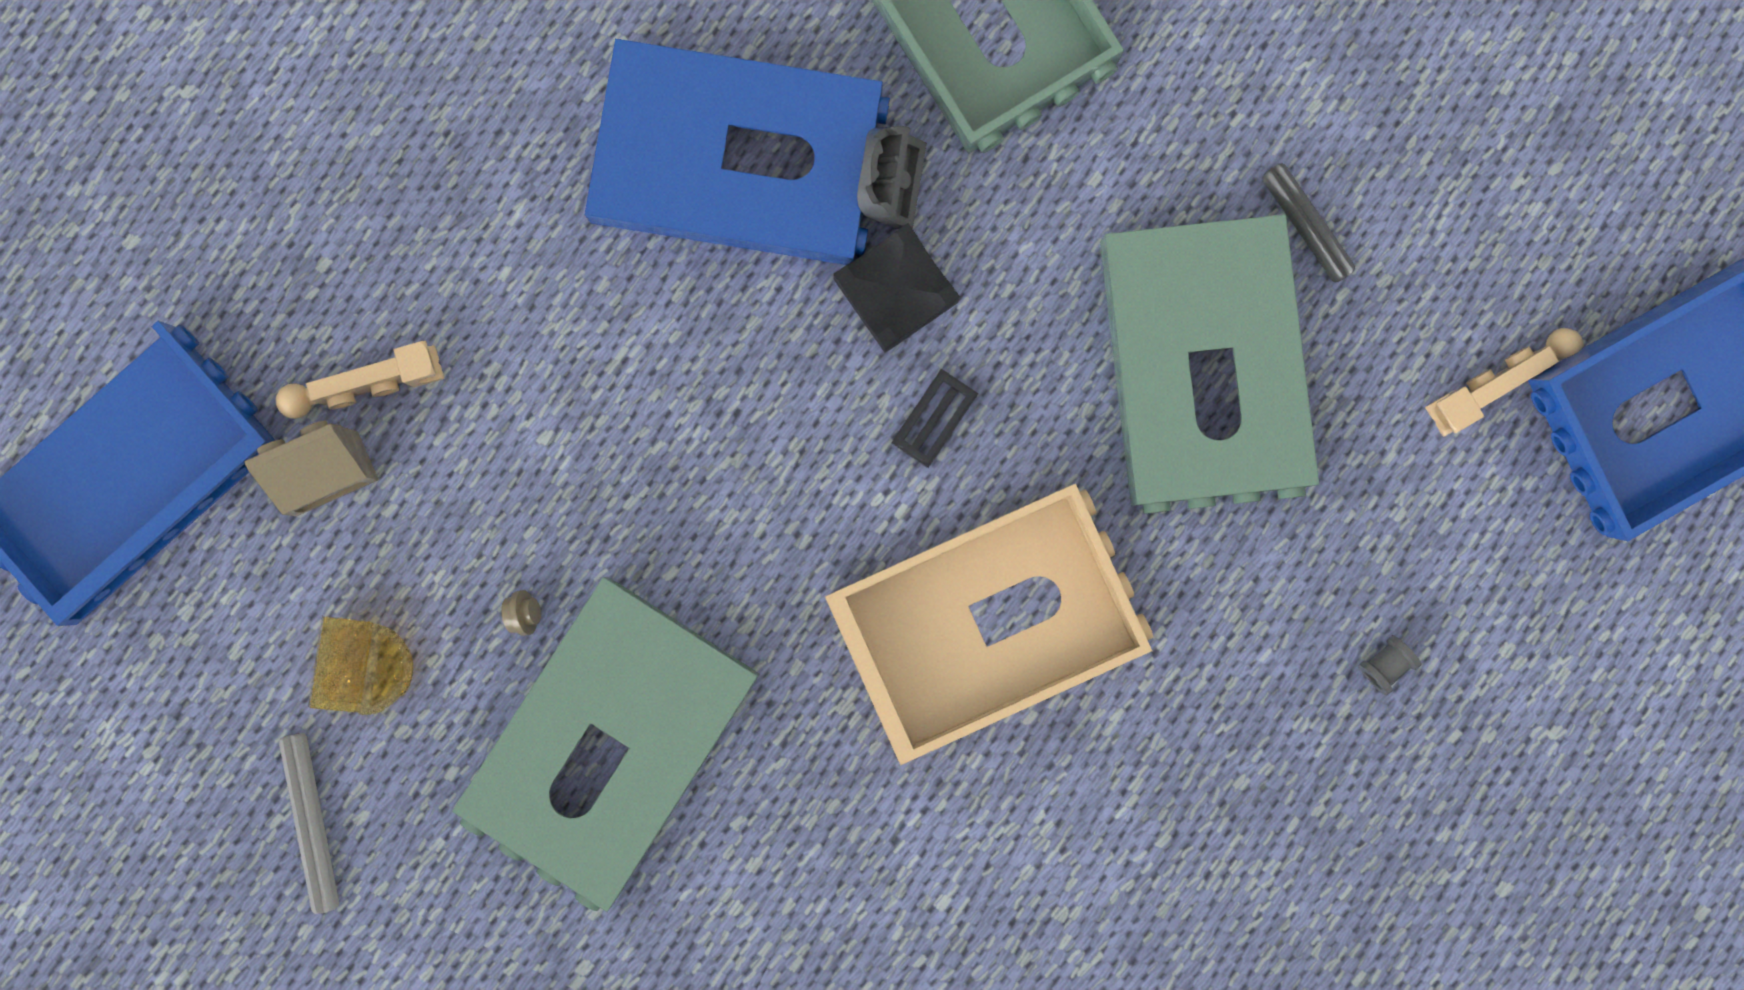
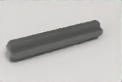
[1262,163,1355,283]

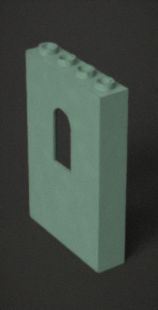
[872,0,1124,154]
[1100,214,1319,514]
[452,577,760,912]

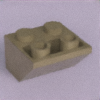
[244,421,379,517]

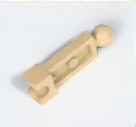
[1425,328,1584,437]
[276,341,444,419]

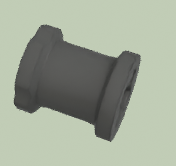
[1358,635,1422,696]

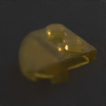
[308,616,413,715]

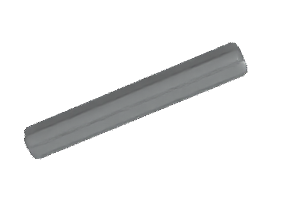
[279,733,339,914]

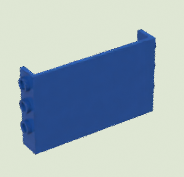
[0,320,275,626]

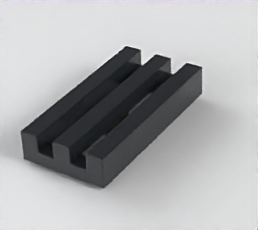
[891,369,979,468]

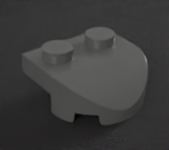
[857,126,927,229]

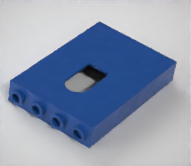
[584,38,890,265]
[1528,258,1744,542]

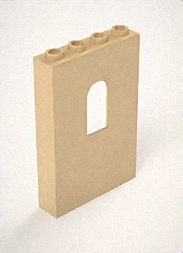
[825,483,1154,765]

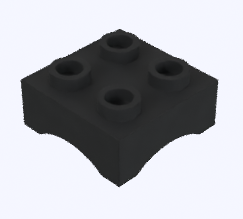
[833,223,960,353]

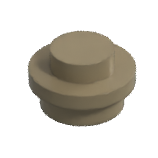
[501,590,541,636]

